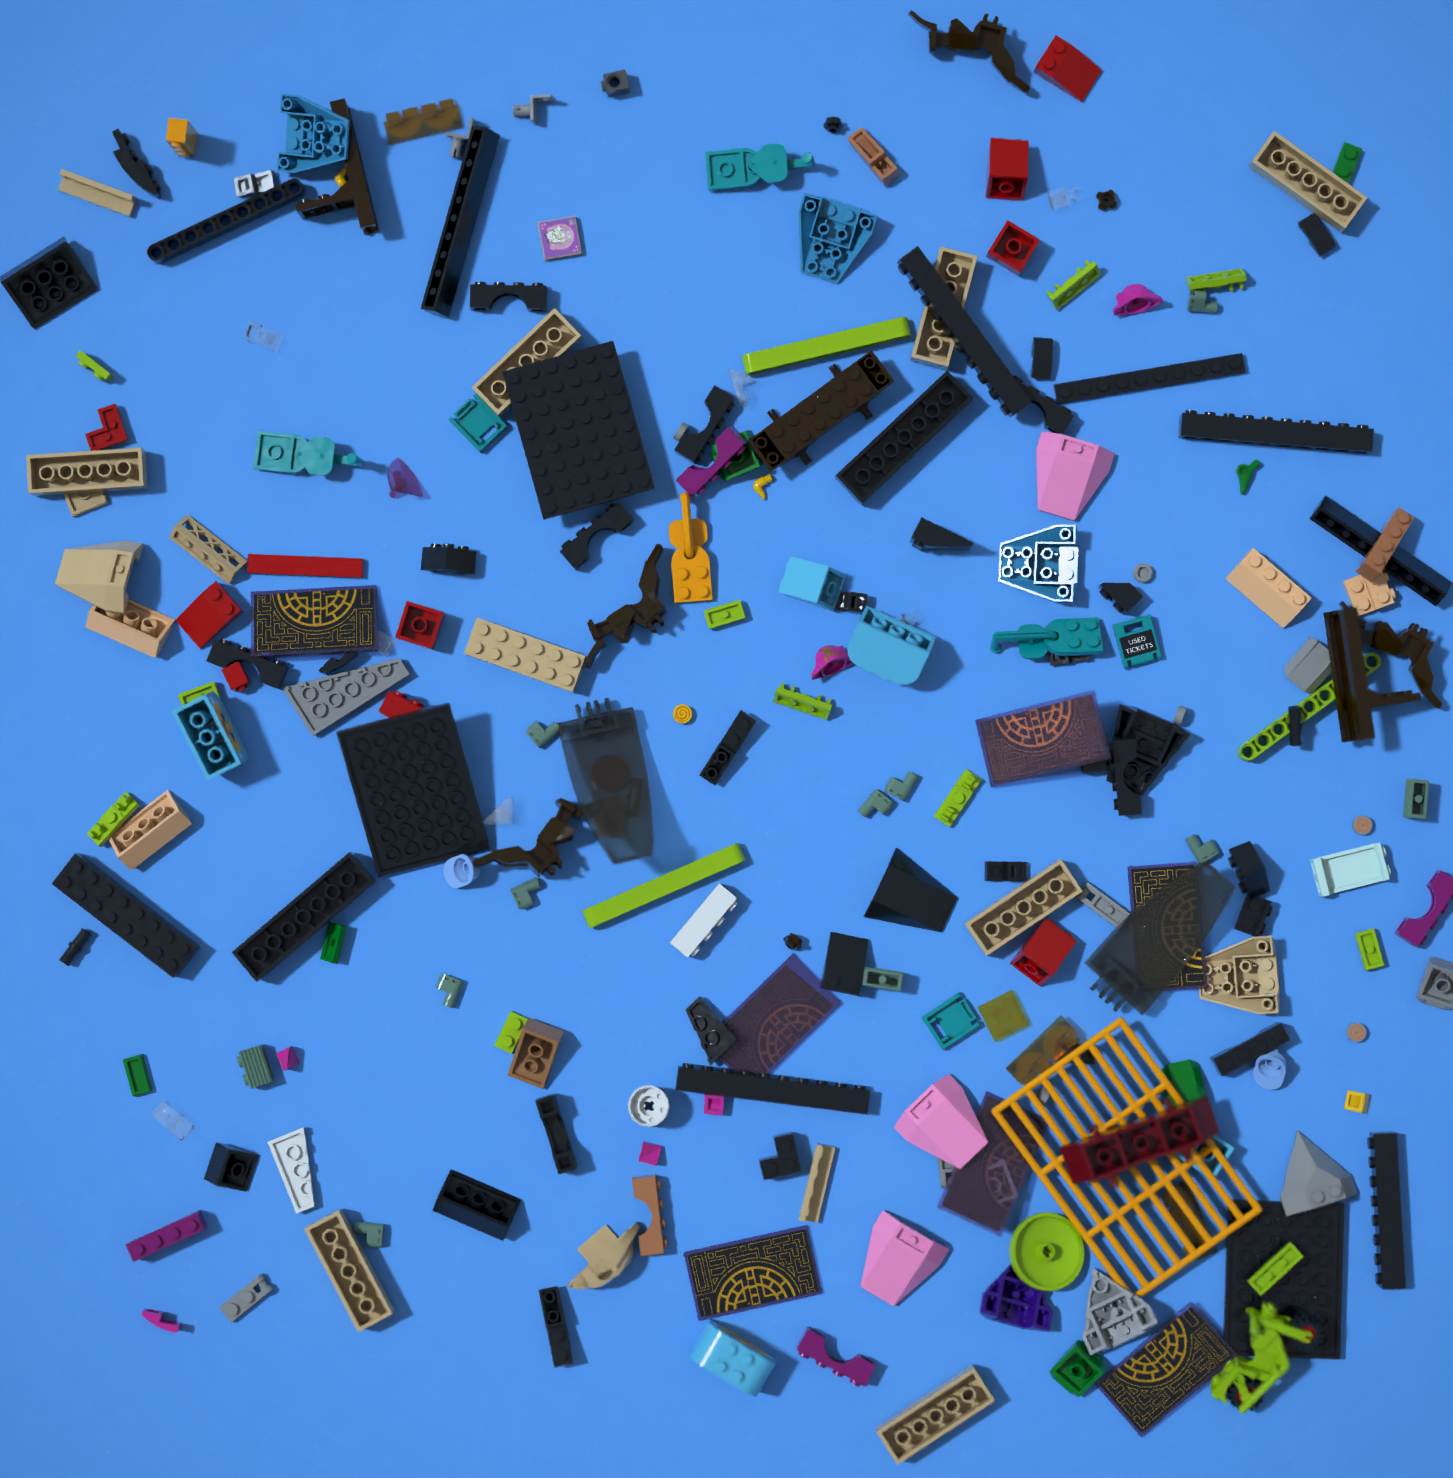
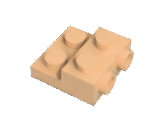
[1342,570,1396,616]

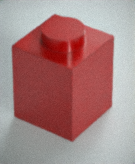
[221,661,251,693]

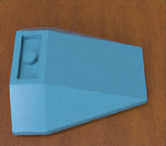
[277,94,350,173]
[799,193,878,284]
[998,525,1080,602]

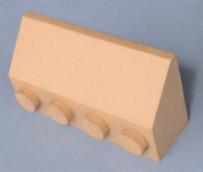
[1225,548,1311,628]
[86,599,175,658]
[109,789,192,871]

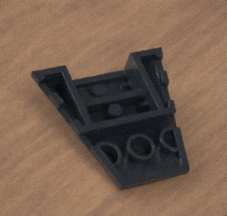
[1106,704,1191,796]
[863,848,957,932]

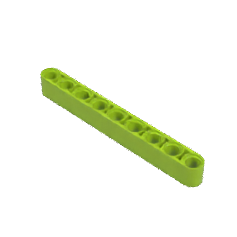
[741,317,911,375]
[1237,653,1381,761]
[582,843,746,928]

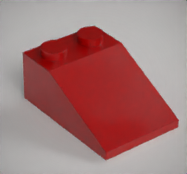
[1033,35,1102,103]
[176,581,244,649]

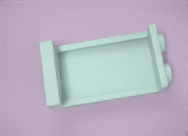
[1309,843,1391,897]

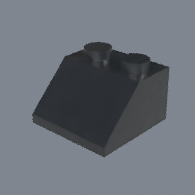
[204,1142,259,1192]

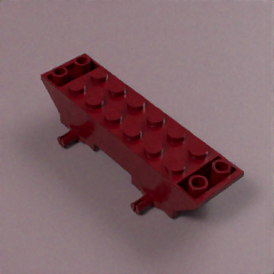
[1060,1095,1220,1189]

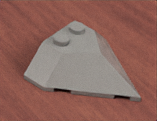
[1280,1131,1357,1216]
[1082,1268,1158,1356]

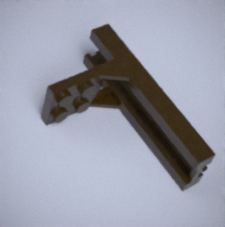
[295,98,380,235]
[1323,607,1421,742]

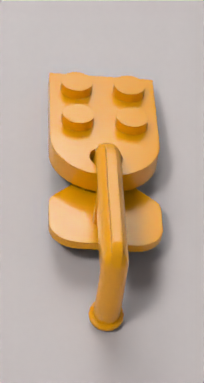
[669,492,713,603]

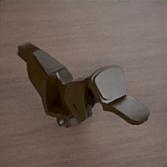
[908,10,1030,94]
[585,544,667,669]
[1339,601,1442,708]
[474,798,604,877]

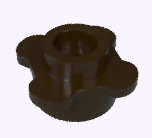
[1096,190,1117,211]
[783,933,802,951]

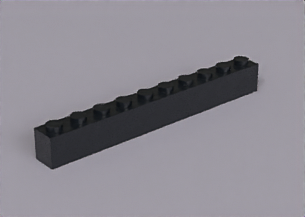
[421,126,500,318]
[897,246,1031,418]
[1178,410,1374,454]
[675,1063,870,1114]

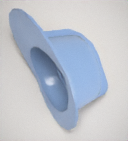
[443,854,480,888]
[1253,1048,1286,1090]

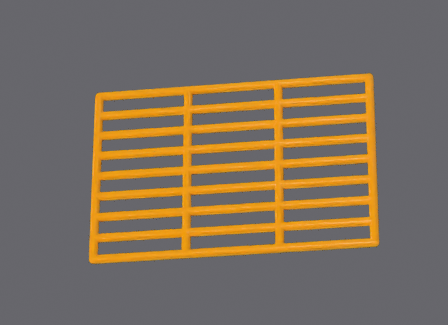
[991,1017,1262,1298]

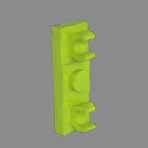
[1047,260,1101,311]
[1186,268,1247,291]
[773,683,832,720]
[933,769,982,827]
[87,791,140,847]
[1247,1241,1304,1296]

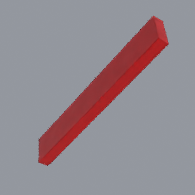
[247,554,363,578]

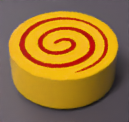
[673,704,692,724]

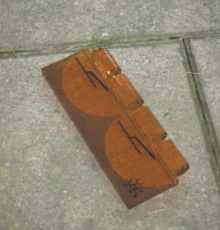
[384,98,463,145]
[1006,1016,1080,1085]
[1160,1181,1217,1260]

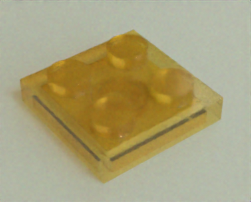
[977,990,1029,1042]

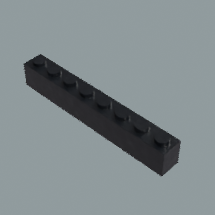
[1310,495,1452,606]
[1367,1131,1406,1290]

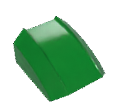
[711,430,765,481]
[1162,1059,1206,1106]
[1049,1340,1107,1397]

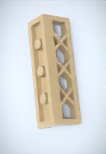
[58,169,137,218]
[169,514,247,584]
[799,1143,835,1223]

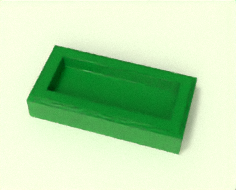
[122,1054,152,1096]

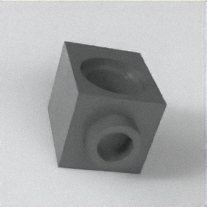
[601,69,630,97]

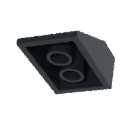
[909,517,973,551]
[819,932,868,996]

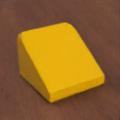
[1344,1090,1370,1113]

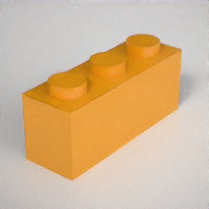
[166,118,198,158]

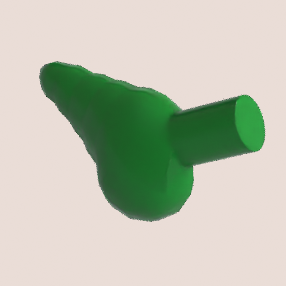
[1236,459,1261,495]

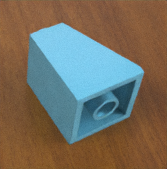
[778,556,846,611]

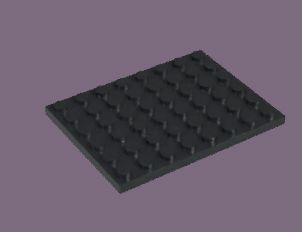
[502,341,655,520]
[336,702,490,877]
[1223,1199,1344,1359]

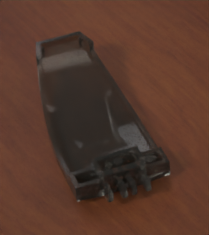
[557,698,654,865]
[1084,861,1235,1015]

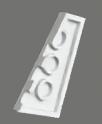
[268,1127,315,1214]

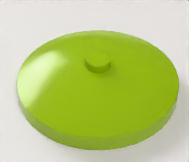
[1009,1212,1084,1291]

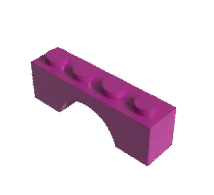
[676,425,748,497]
[1394,870,1453,947]
[125,1210,208,1262]
[796,1326,876,1387]

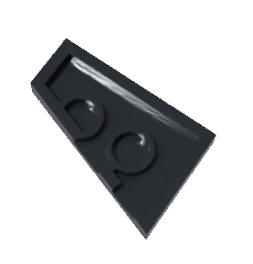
[686,996,739,1065]

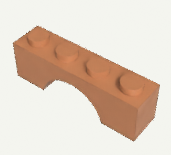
[1355,507,1414,582]
[632,1174,667,1256]

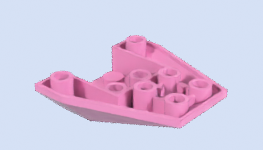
[1036,431,1115,521]
[894,1074,988,1170]
[860,1210,949,1306]

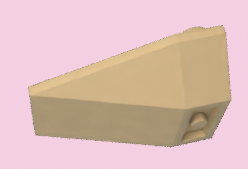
[55,541,143,614]
[1199,936,1280,1014]

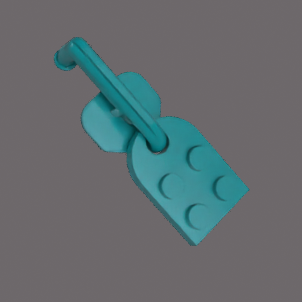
[705,144,816,191]
[253,431,364,476]
[990,617,1103,659]

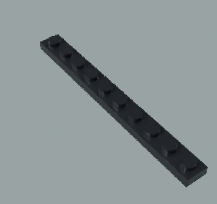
[1053,353,1246,404]

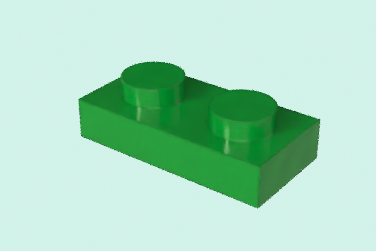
[1332,142,1362,184]
[320,922,347,964]

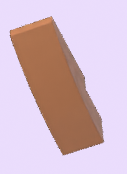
[847,127,900,187]

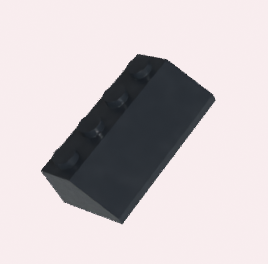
[432,1170,521,1241]

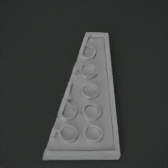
[282,658,410,736]

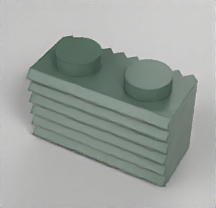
[1403,779,1430,819]
[862,966,903,992]
[237,1044,275,1089]

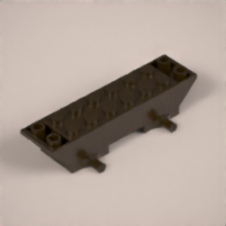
[748,350,894,472]

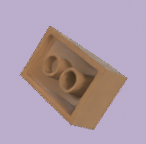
[508,1018,565,1089]

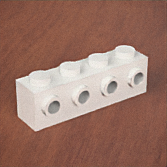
[670,883,738,958]

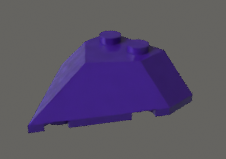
[979,1263,1053,1332]

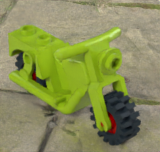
[1210,1302,1324,1414]

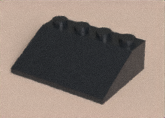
[0,236,98,329]

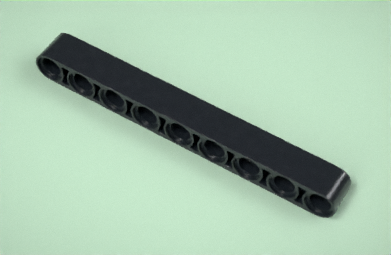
[147,178,305,264]

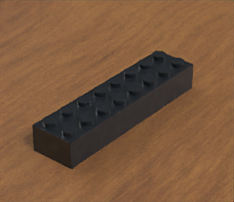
[835,371,973,505]
[231,852,377,982]
[52,853,200,978]

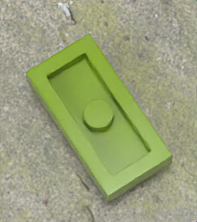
[76,350,114,382]
[704,600,745,629]
[178,681,221,706]
[1354,928,1385,971]
[494,1011,528,1054]

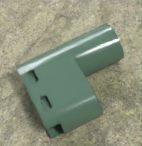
[1187,290,1218,313]
[525,721,562,748]
[885,771,918,802]
[858,789,893,818]
[1185,834,1219,864]
[510,877,541,910]
[436,973,463,1008]
[354,1222,384,1248]

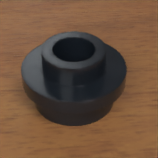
[824,117,843,133]

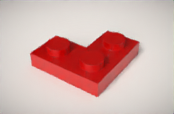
[85,404,129,451]

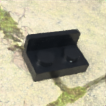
[1234,896,1273,937]

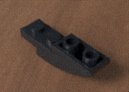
[112,128,162,199]
[699,710,757,785]
[539,1286,574,1368]

